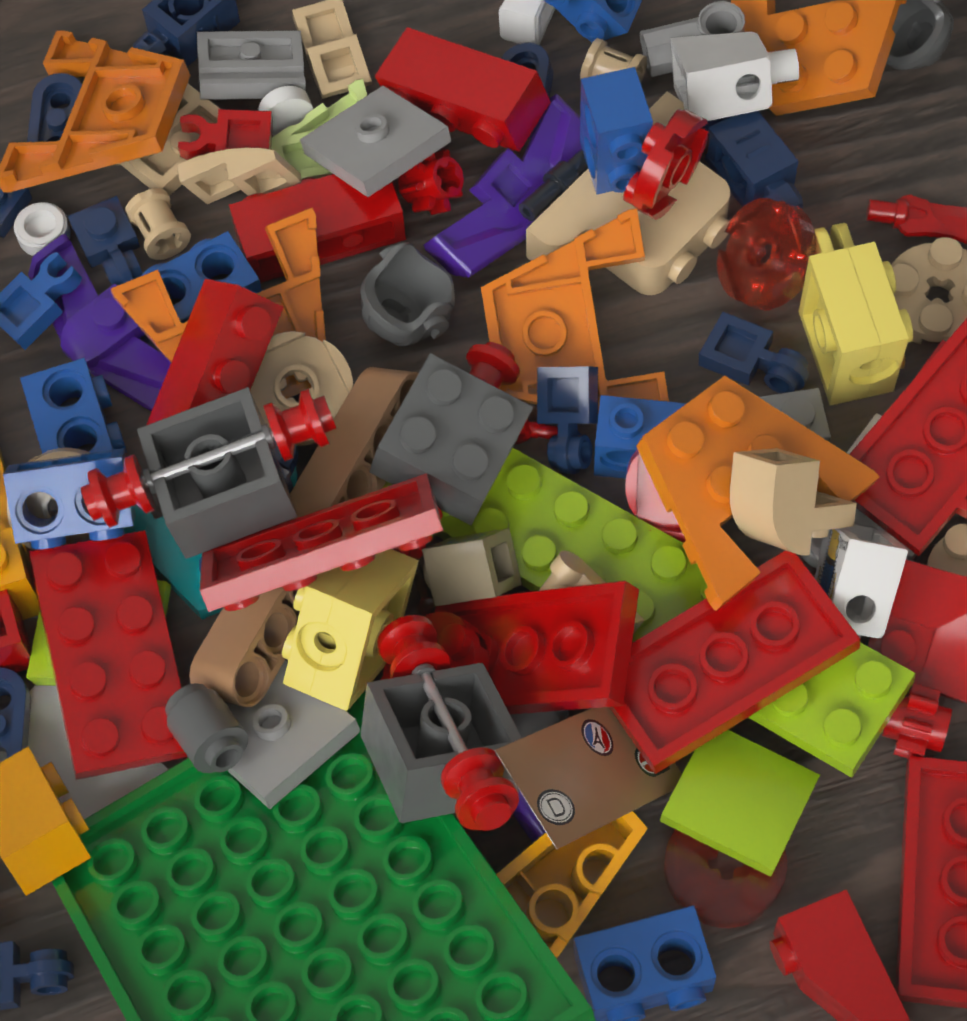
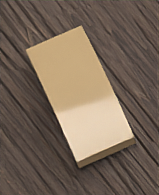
[292,0,372,99]
[177,148,302,205]

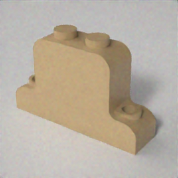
[526,91,732,295]

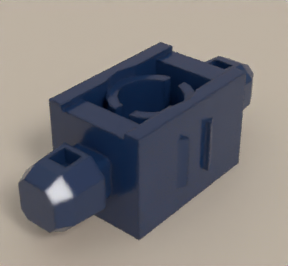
[133,0,240,67]
[703,111,803,222]

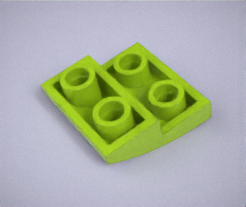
[660,730,820,877]

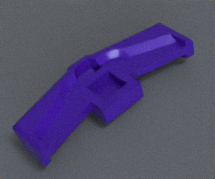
[423,94,582,278]
[28,234,171,411]

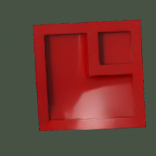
[867,559,967,704]

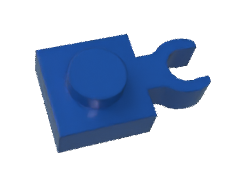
[0,252,82,350]

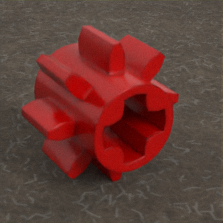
[398,149,464,215]
[882,683,953,759]

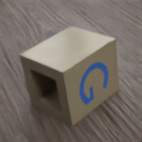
[422,528,522,606]

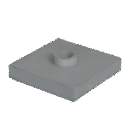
[300,86,451,197]
[226,660,361,809]

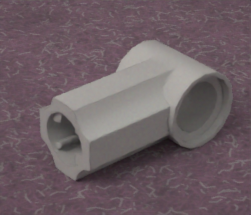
[640,1,745,77]

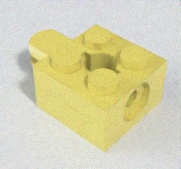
[799,223,913,406]
[282,549,419,711]

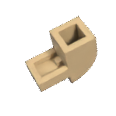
[730,448,857,555]

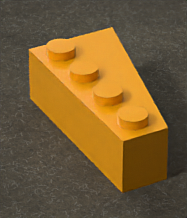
[496,811,648,958]

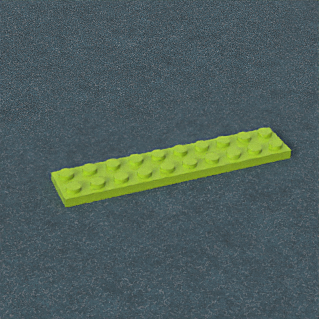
[383,448,915,778]

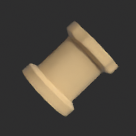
[580,38,647,83]
[125,188,191,260]

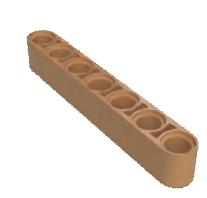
[189,367,419,707]

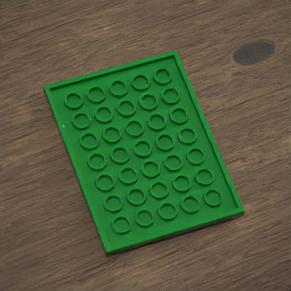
[51,691,596,1021]

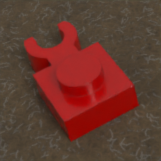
[178,109,273,160]

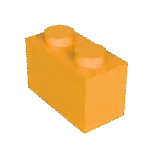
[0,746,91,896]

